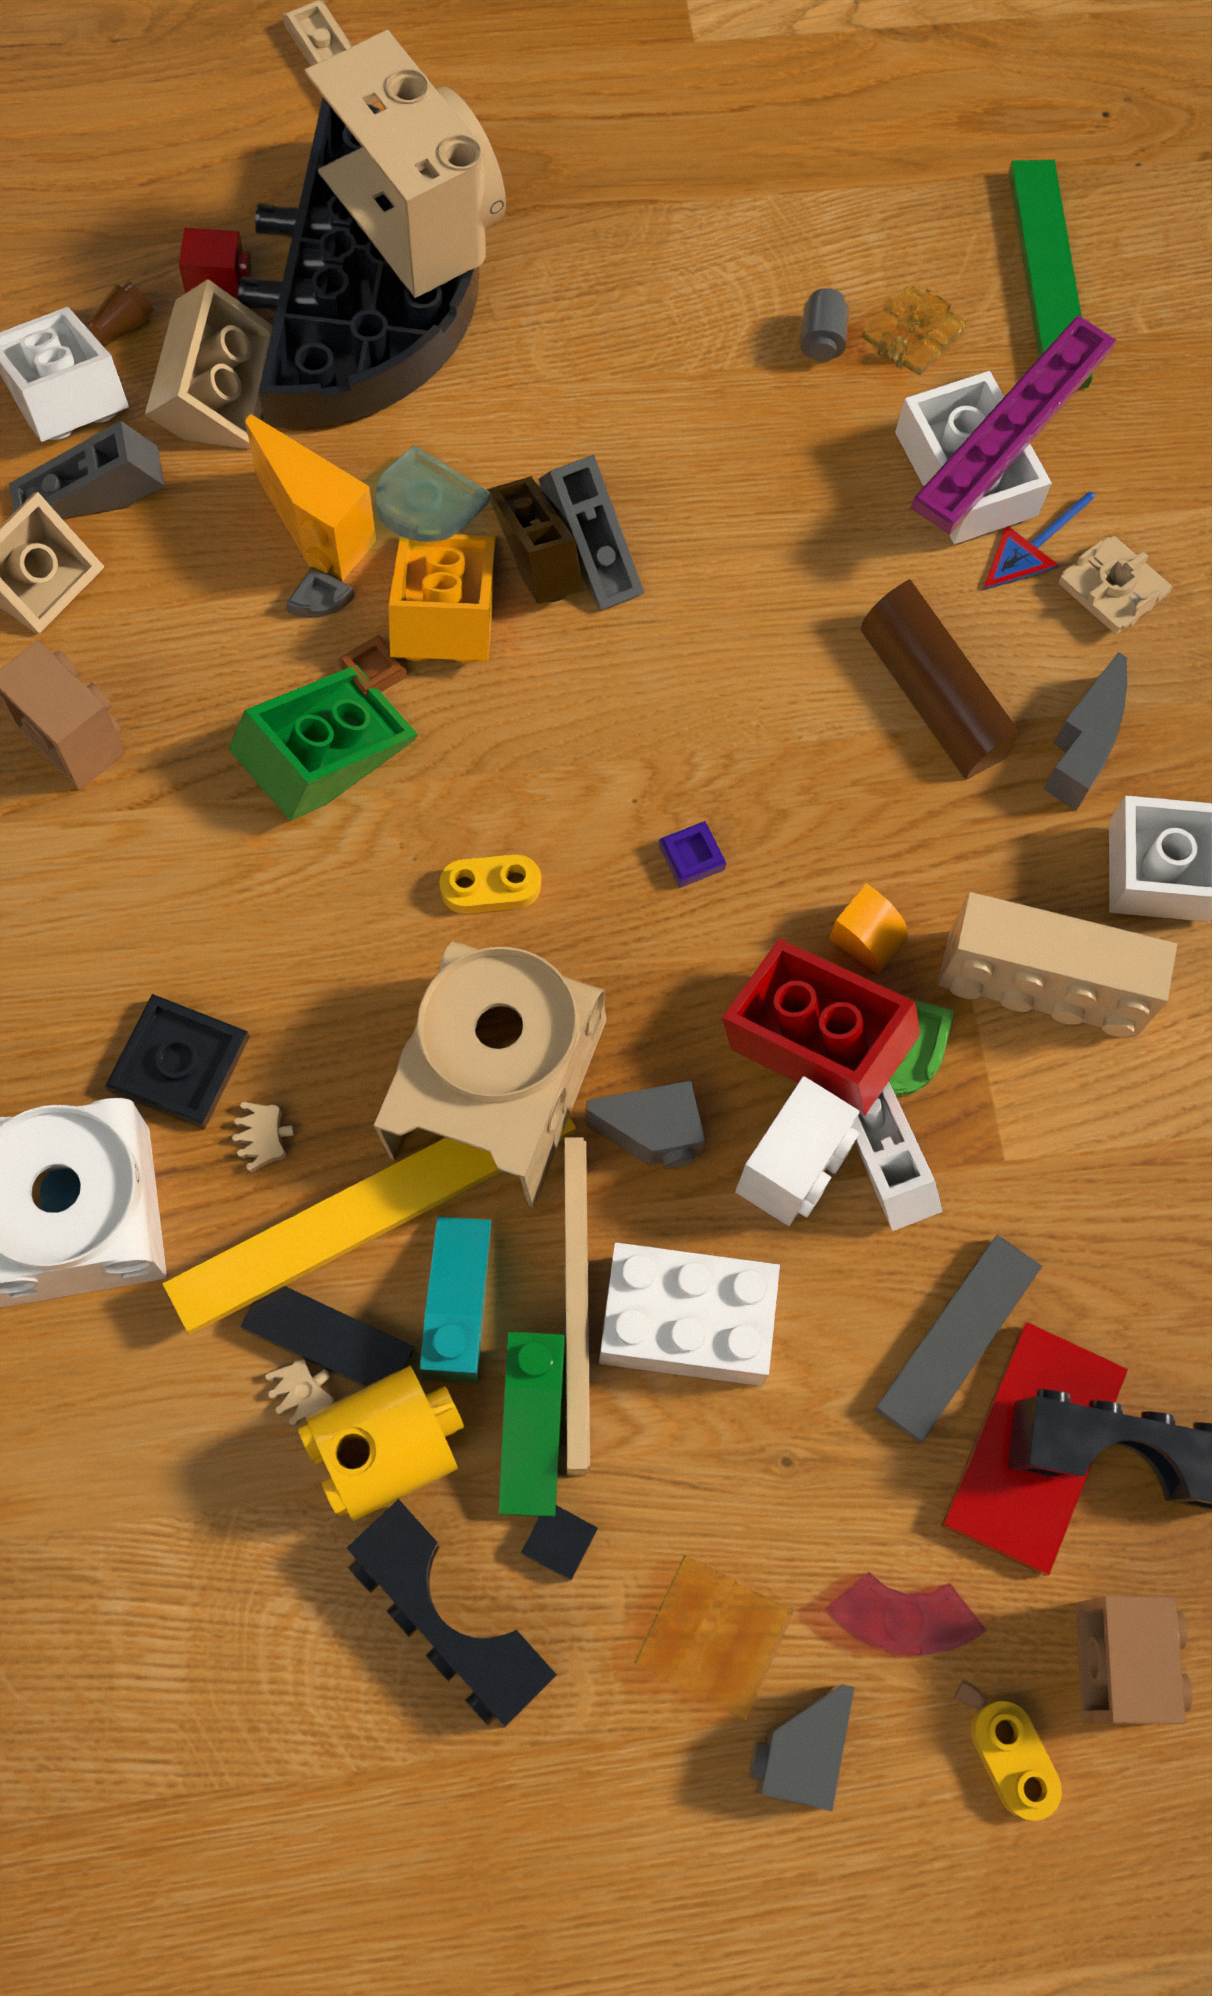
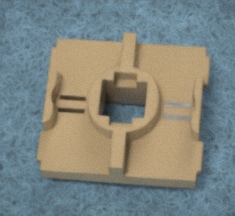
[1058,536,1173,635]

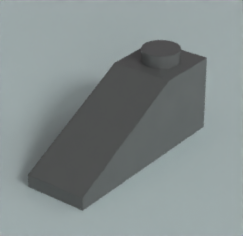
[9,421,165,519]
[538,455,645,611]

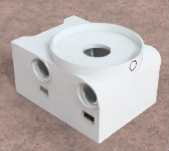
[0,1098,167,1308]

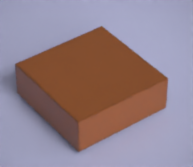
[338,635,407,697]

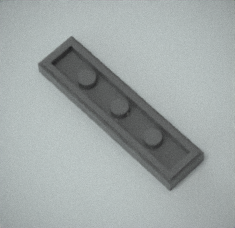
[874,1234,1042,1444]

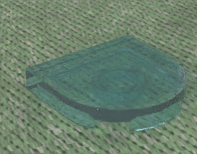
[375,445,490,542]

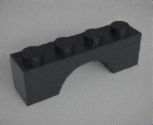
[1008,1389,1212,1510]
[347,1499,557,1727]

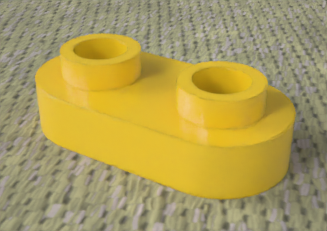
[439,855,541,914]
[971,1701,1062,1821]

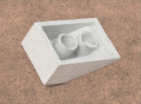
[0,307,129,442]

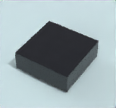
[521,1505,598,1581]

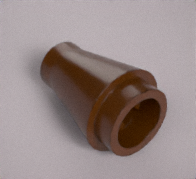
[85,281,154,347]

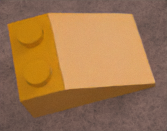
[245,414,376,582]
[388,532,496,663]

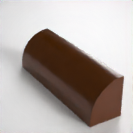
[860,579,1019,780]

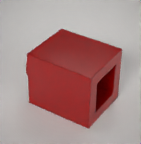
[178,227,251,299]

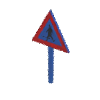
[983,491,1095,590]

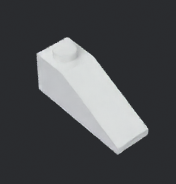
[851,1082,943,1231]

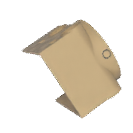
[305,30,506,298]
[374,941,607,1208]

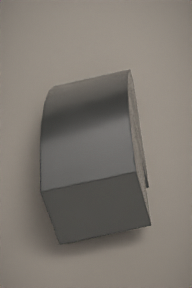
[1044,652,1127,811]

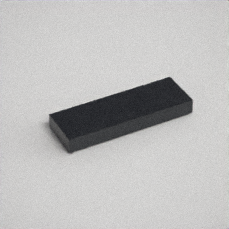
[240,1286,415,1387]

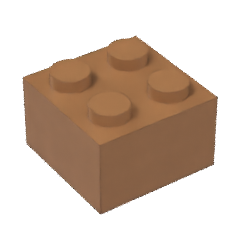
[0,640,125,790]
[1075,1596,1192,1724]

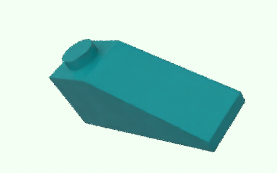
[420,1217,491,1384]

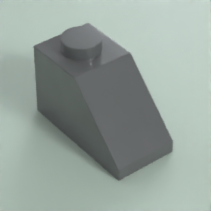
[585,1081,705,1169]
[749,1684,854,1811]

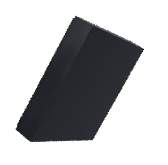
[105,994,250,1130]

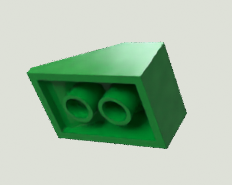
[228,664,418,821]

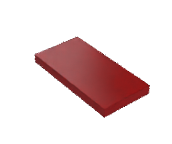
[941,1322,1128,1576]

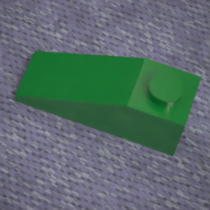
[498,1332,565,1517]

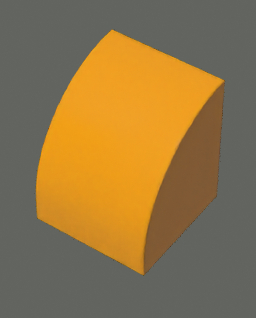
[829,883,908,975]

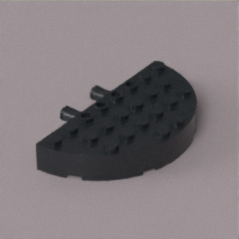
[238,97,479,428]

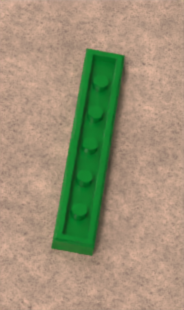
[1008,159,1092,388]

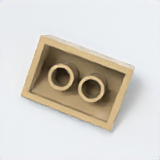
[145,279,273,449]

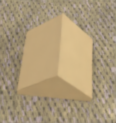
[0,492,104,634]

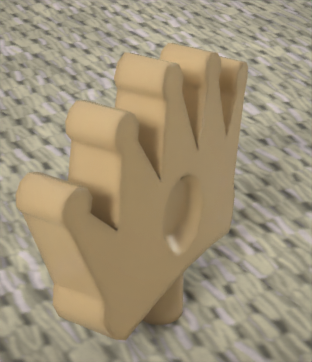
[232,1102,295,1172]
[265,1360,334,1427]

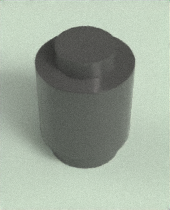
[800,288,849,362]

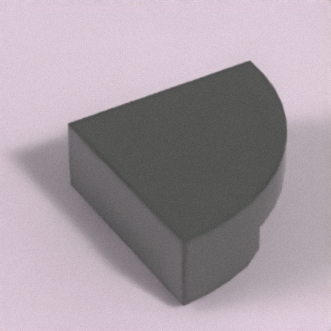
[286,567,354,618]

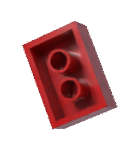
[721,939,920,1116]

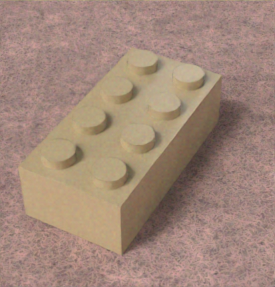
[937,892,1178,1037]

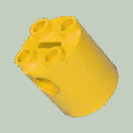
[297,1365,464,1522]

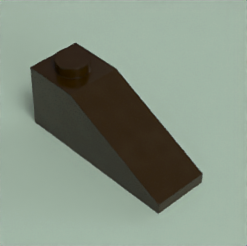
[487,476,583,604]

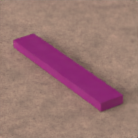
[911,315,1116,535]

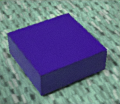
[659,821,726,888]

